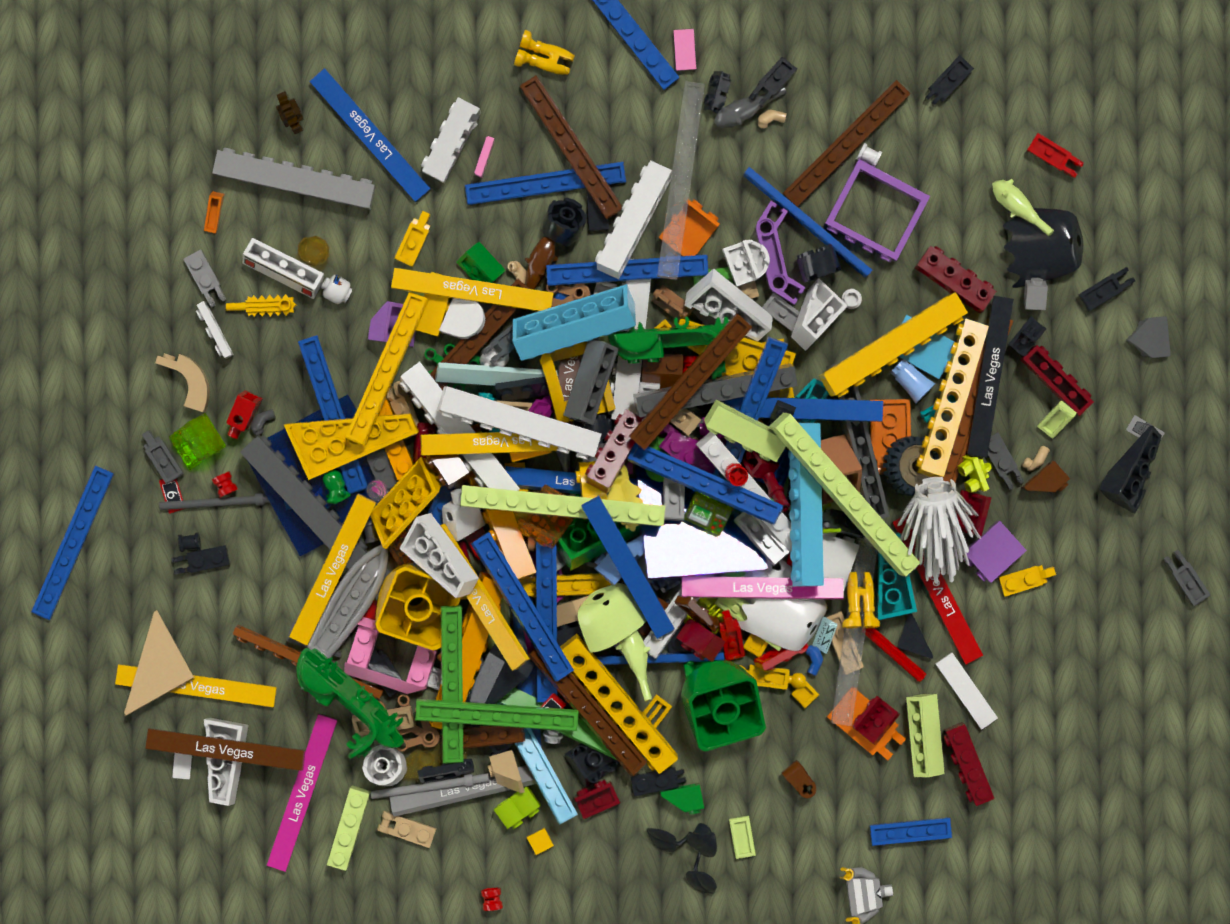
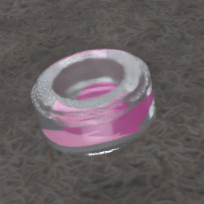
[366,479,387,501]

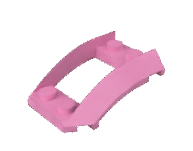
[344,617,438,695]

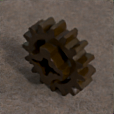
[276,91,304,134]

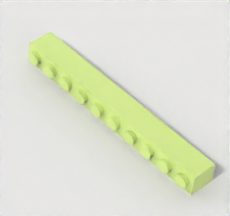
[769,413,920,577]
[460,485,665,526]

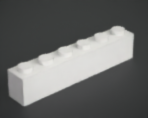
[595,160,672,279]

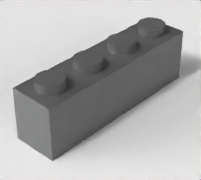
[563,340,619,425]

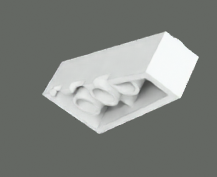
[400,513,479,598]

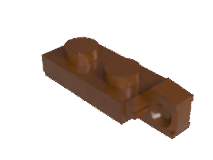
[674,596,721,633]

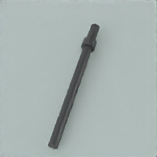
[159,493,280,510]

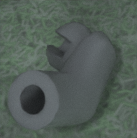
[251,409,276,435]

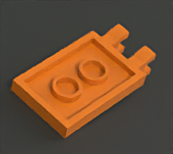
[870,399,911,475]
[827,686,906,760]

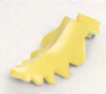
[607,465,643,531]

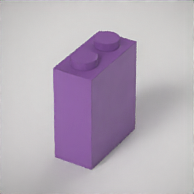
[963,520,1027,583]

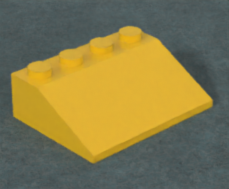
[370,457,441,549]

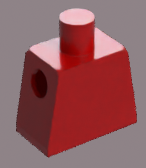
[226,390,263,439]

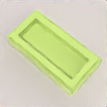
[1037,401,1077,439]
[729,815,756,859]

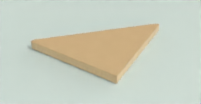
[124,610,195,716]

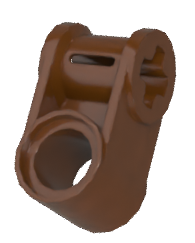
[781,760,816,798]

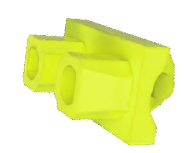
[957,454,992,493]

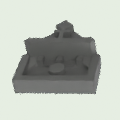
[1126,316,1171,358]

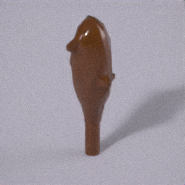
[521,236,558,311]

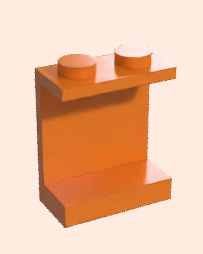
[658,199,720,256]

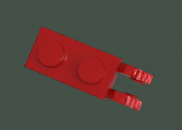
[1026,133,1084,178]

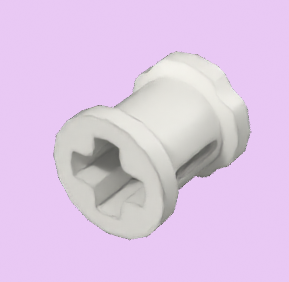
[856,143,882,167]

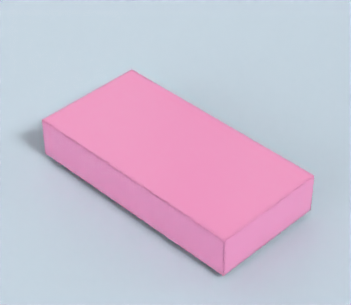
[674,29,696,71]
[474,136,495,178]

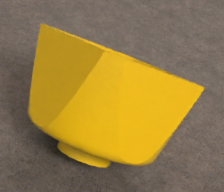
[375,562,461,651]

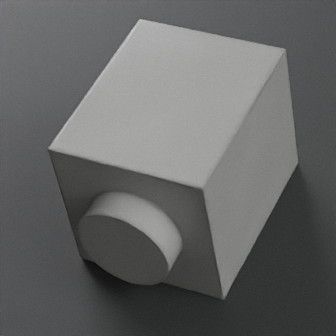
[1023,278,1048,310]

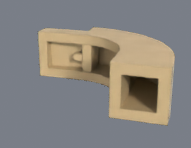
[155,353,210,412]

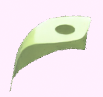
[578,583,647,653]

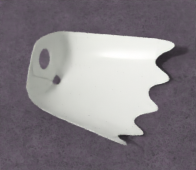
[738,559,827,651]

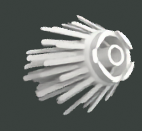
[897,477,981,584]

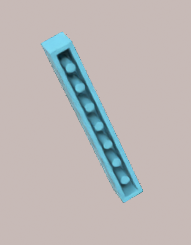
[788,423,824,587]

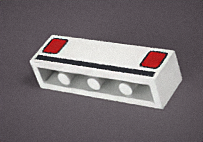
[242,238,324,299]

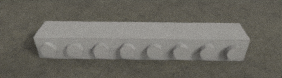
[212,148,376,210]

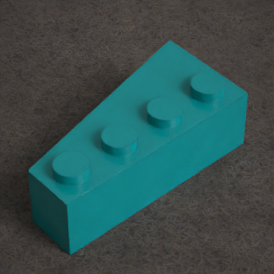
[876,532,917,620]

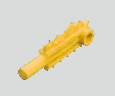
[226,294,297,317]

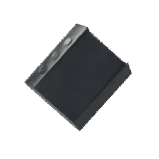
[565,743,621,788]

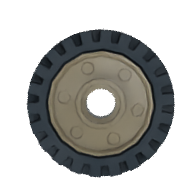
[883,436,939,496]

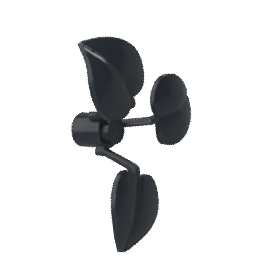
[646,823,717,893]

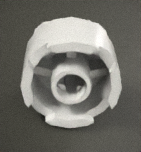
[362,745,407,786]

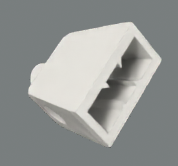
[442,489,485,541]

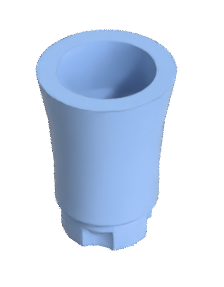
[890,359,935,403]

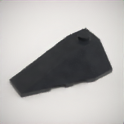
[1099,425,1162,513]
[465,644,536,704]

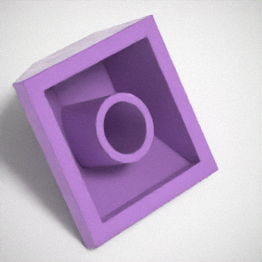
[368,301,416,347]

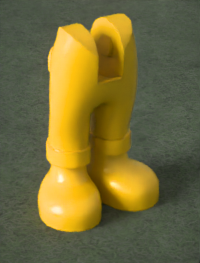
[514,30,575,75]
[842,572,880,628]

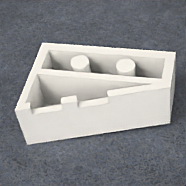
[791,278,848,351]

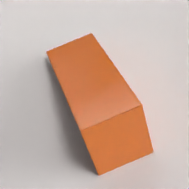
[204,191,225,233]

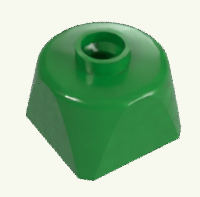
[681,660,766,751]

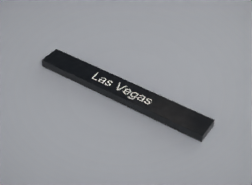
[967,296,1014,457]

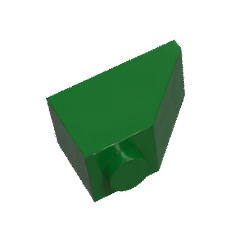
[660,783,704,814]

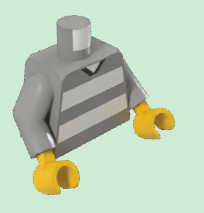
[840,867,893,924]

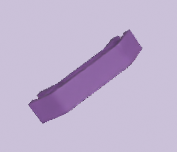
[755,201,805,305]

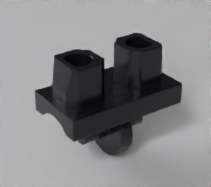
[1008,316,1046,357]

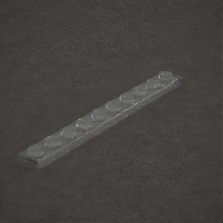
[657,81,705,280]
[831,537,877,726]

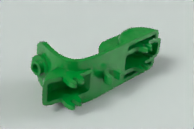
[608,316,729,380]
[296,648,404,759]

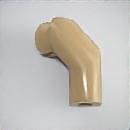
[757,109,787,128]
[1022,446,1050,471]

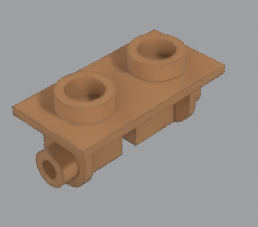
[652,285,694,321]

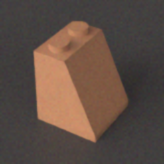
[821,434,862,505]

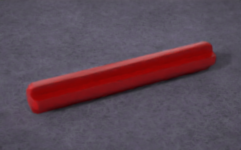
[861,628,926,682]

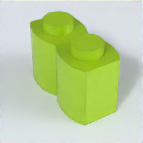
[494,786,541,829]

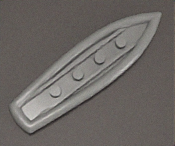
[307,544,388,658]

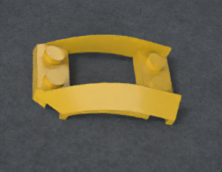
[540,341,616,423]

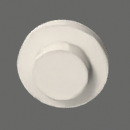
[842,289,862,309]
[543,729,563,744]

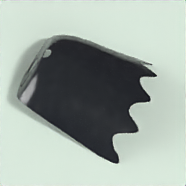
[1003,208,1084,288]

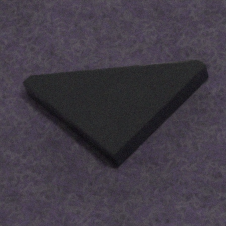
[897,613,933,659]

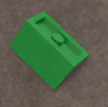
[456,242,506,283]

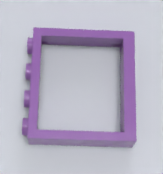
[824,159,930,263]

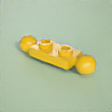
[740,664,806,690]

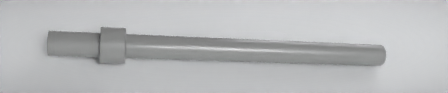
[371,773,490,799]

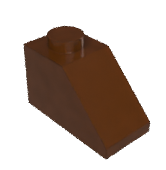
[1022,460,1070,492]

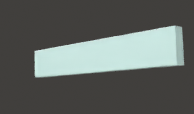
[435,363,558,385]

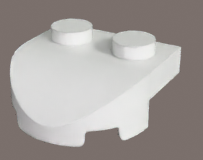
[722,240,770,287]

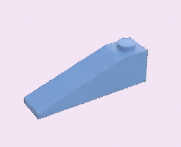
[594,523,668,585]

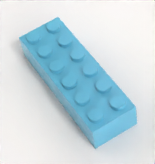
[513,284,636,361]

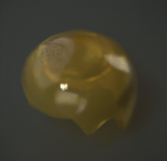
[298,236,330,266]

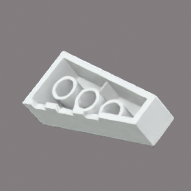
[421,97,481,184]
[685,269,773,341]
[204,718,248,806]

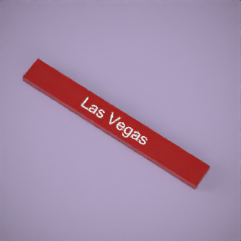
[892,513,983,664]

